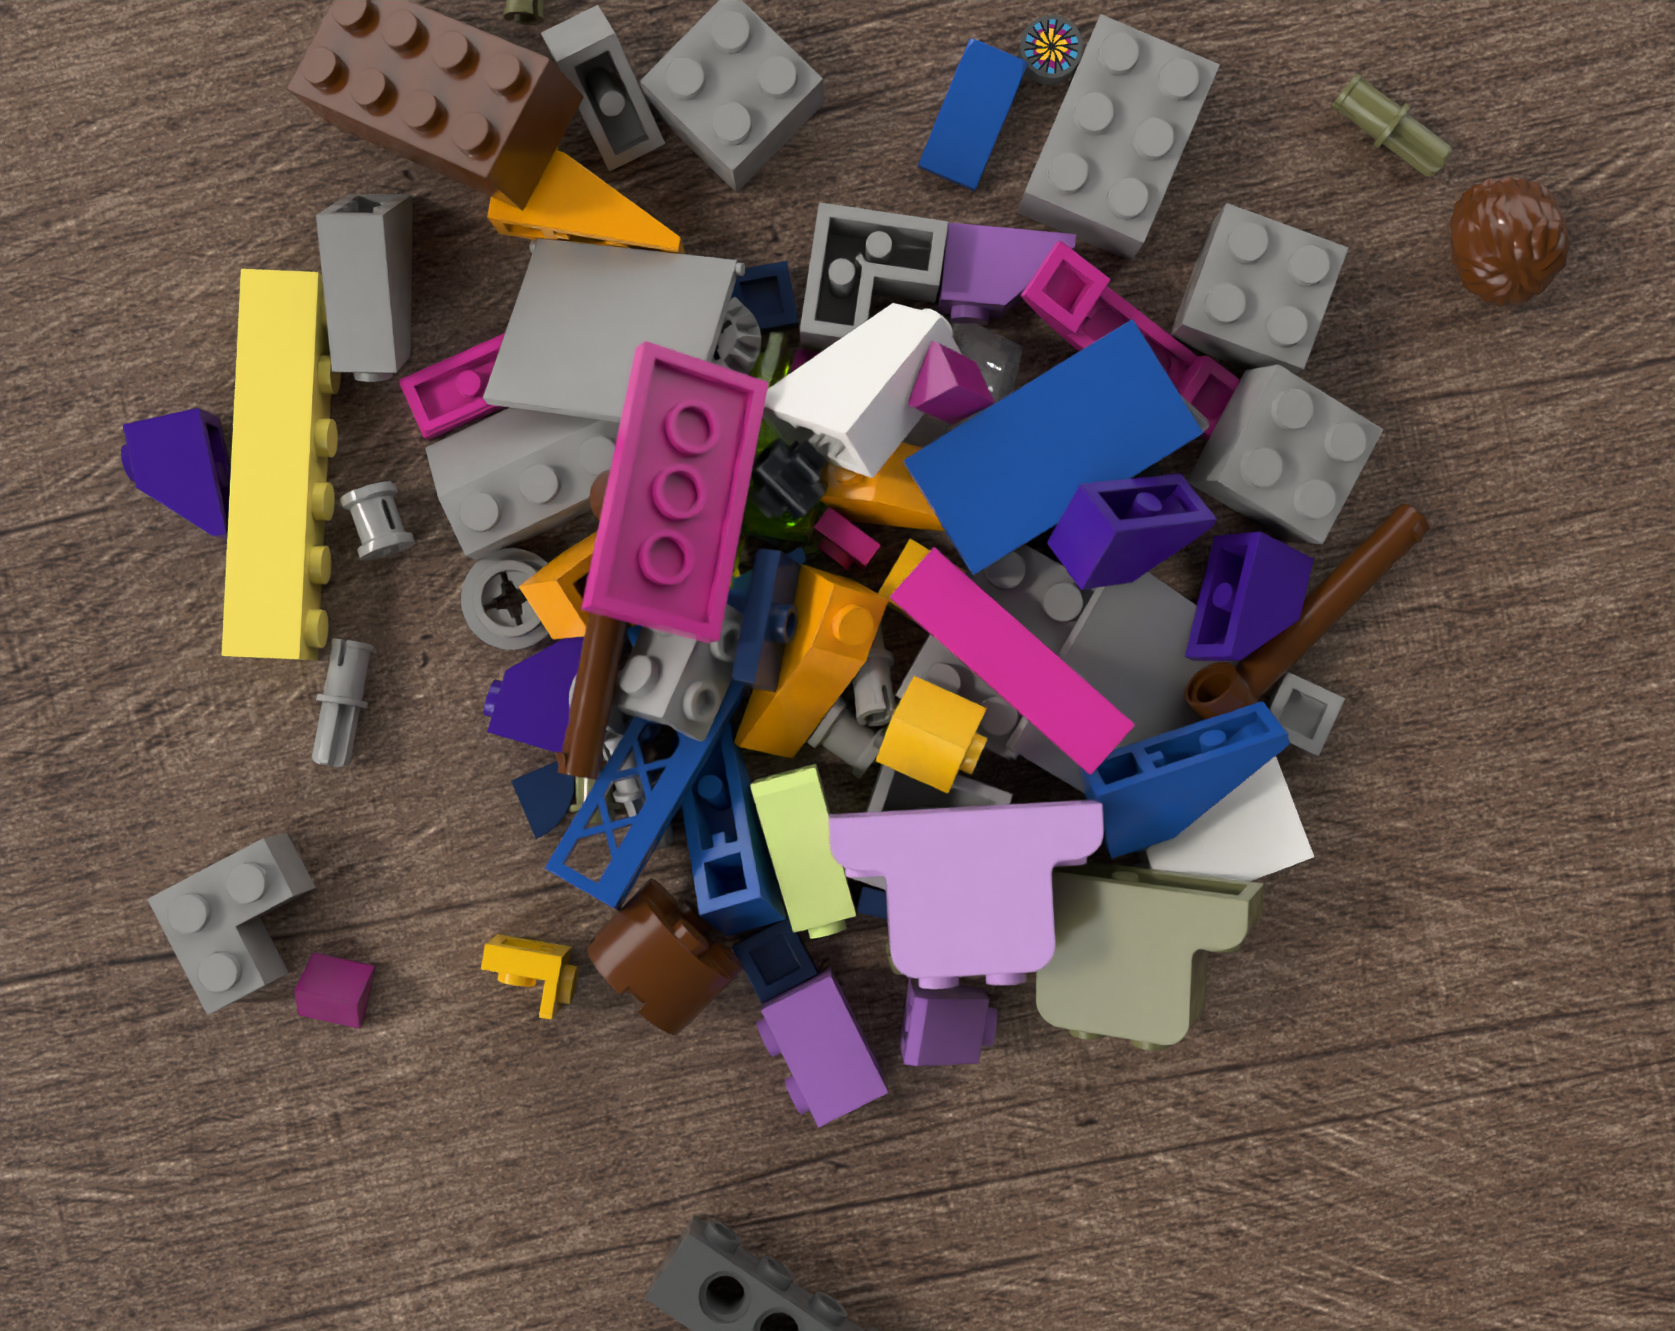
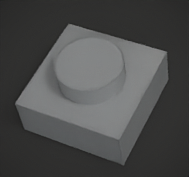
[1266,672,1345,756]

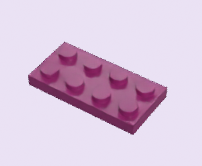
[581,341,769,644]

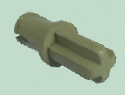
[1331,73,1452,177]

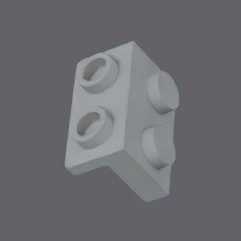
[612,603,744,741]

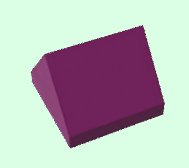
[908,341,995,425]
[294,952,376,1029]

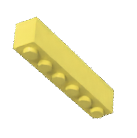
[222,269,341,661]

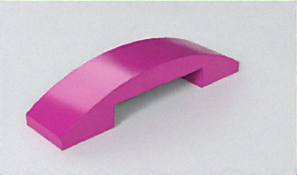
[1021,241,1240,440]

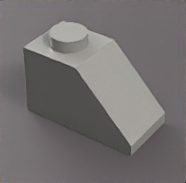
[541,5,665,172]

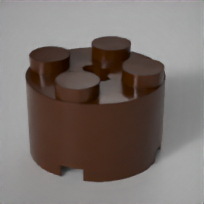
[587,878,744,1036]

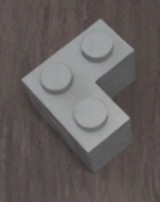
[800,202,949,350]
[147,832,316,1015]

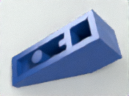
[1079,701,1290,859]
[671,722,786,936]

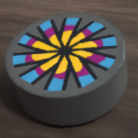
[1018,15,1083,85]

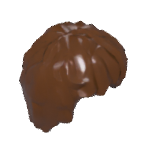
[1450,176,1570,307]

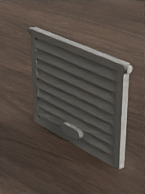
[483,238,745,423]
[1004,572,1239,794]

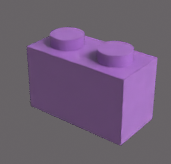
[756,966,888,1128]

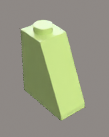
[750,763,856,938]

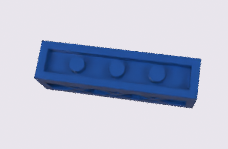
[544,677,749,911]

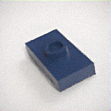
[732,548,801,692]

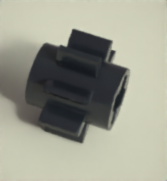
[747,438,828,520]

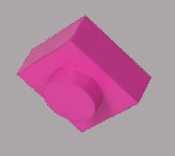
[814,507,881,571]

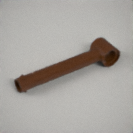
[555,469,628,780]
[1184,504,1430,721]

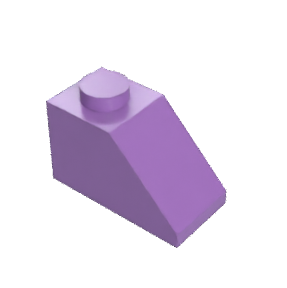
[937,222,1076,326]
[899,977,997,1066]

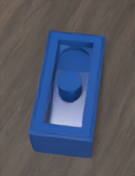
[918,39,1028,192]

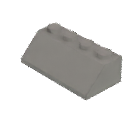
[425,408,620,561]

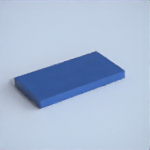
[903,319,1203,576]

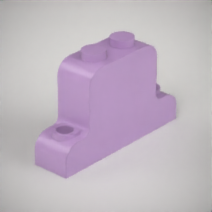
[829,800,1103,989]

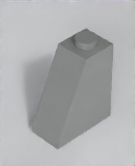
[316,194,413,382]

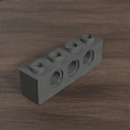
[645,1215,880,1331]

